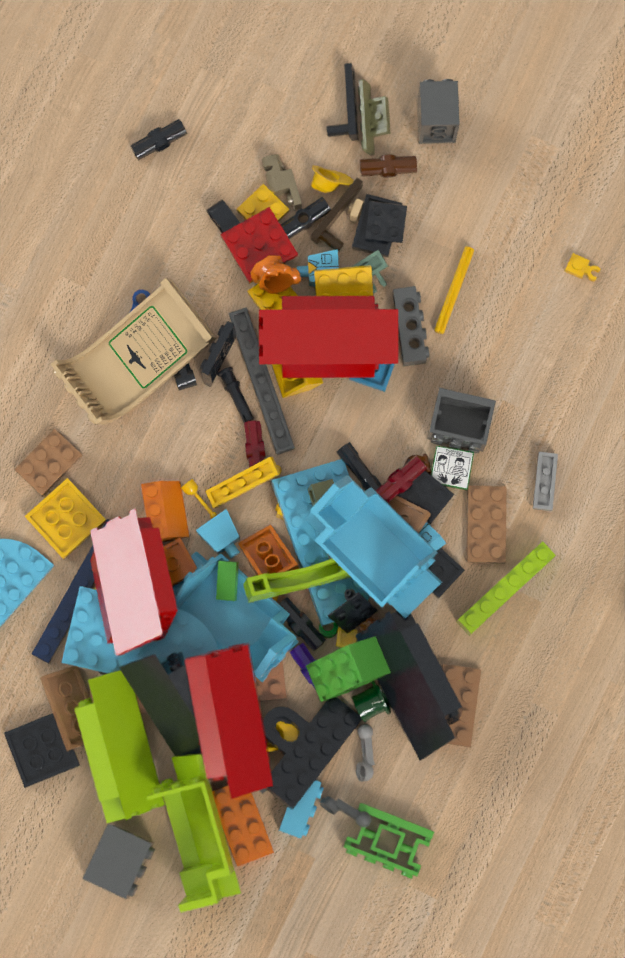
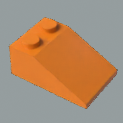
[238,525,299,576]

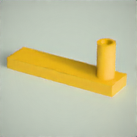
[205,457,282,508]

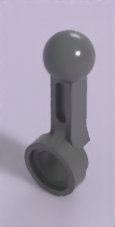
[319,796,372,828]

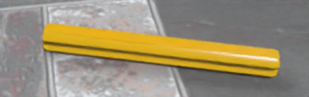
[434,246,474,334]

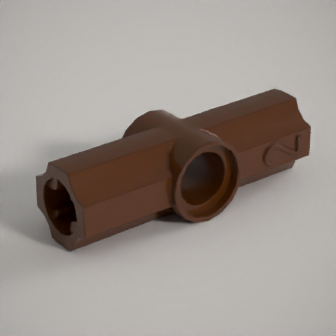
[360,154,417,178]

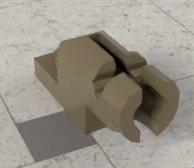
[262,155,302,211]

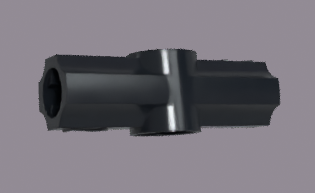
[130,119,187,161]
[281,196,331,239]
[279,597,326,651]

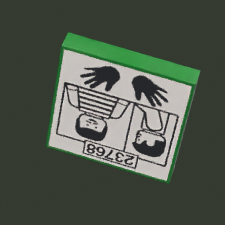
[431,445,474,490]

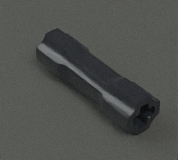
[336,442,382,491]

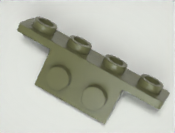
[358,79,391,155]

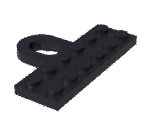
[263,697,362,810]

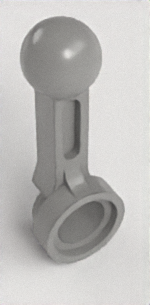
[356,724,375,782]

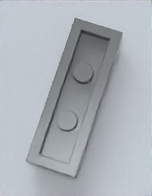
[533,452,558,511]

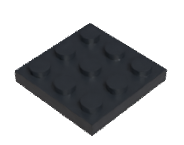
[200,321,236,387]
[4,713,80,788]

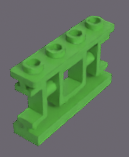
[343,803,434,879]

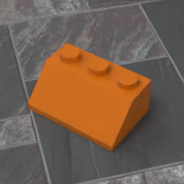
[141,481,190,542]

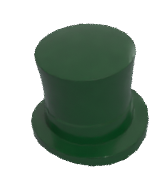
[352,681,391,722]

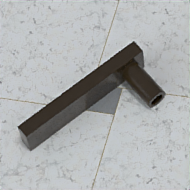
[311,177,363,252]

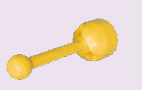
[181,479,217,519]

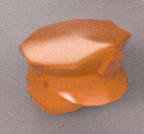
[250,255,301,294]

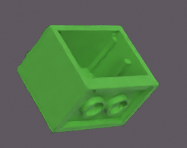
[306,636,391,702]

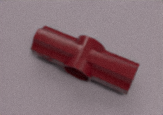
[244,420,266,468]
[375,456,427,503]

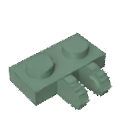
[352,250,388,293]

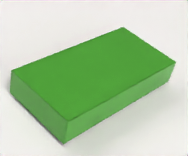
[216,560,239,601]

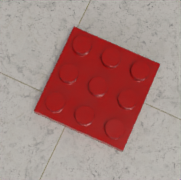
[220,207,298,284]

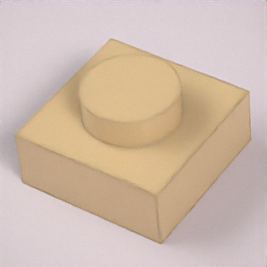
[348,199,364,223]

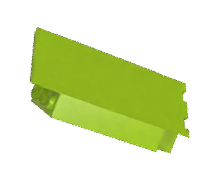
[75,670,165,823]
[147,754,241,913]

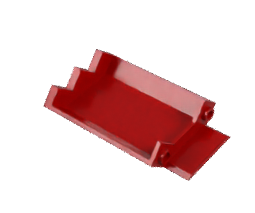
[185,643,273,799]

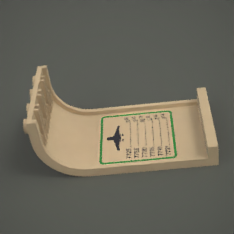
[51,278,217,425]

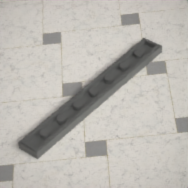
[229,307,295,455]

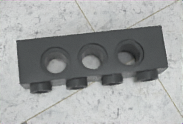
[392,286,430,367]

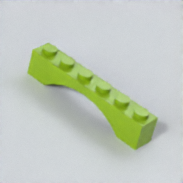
[456,541,556,636]
[243,558,351,603]

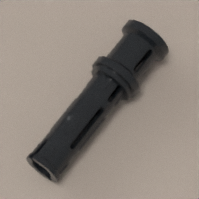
[217,366,255,423]

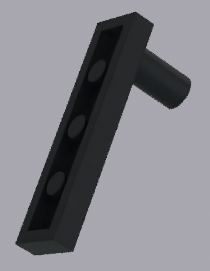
[327,63,359,141]

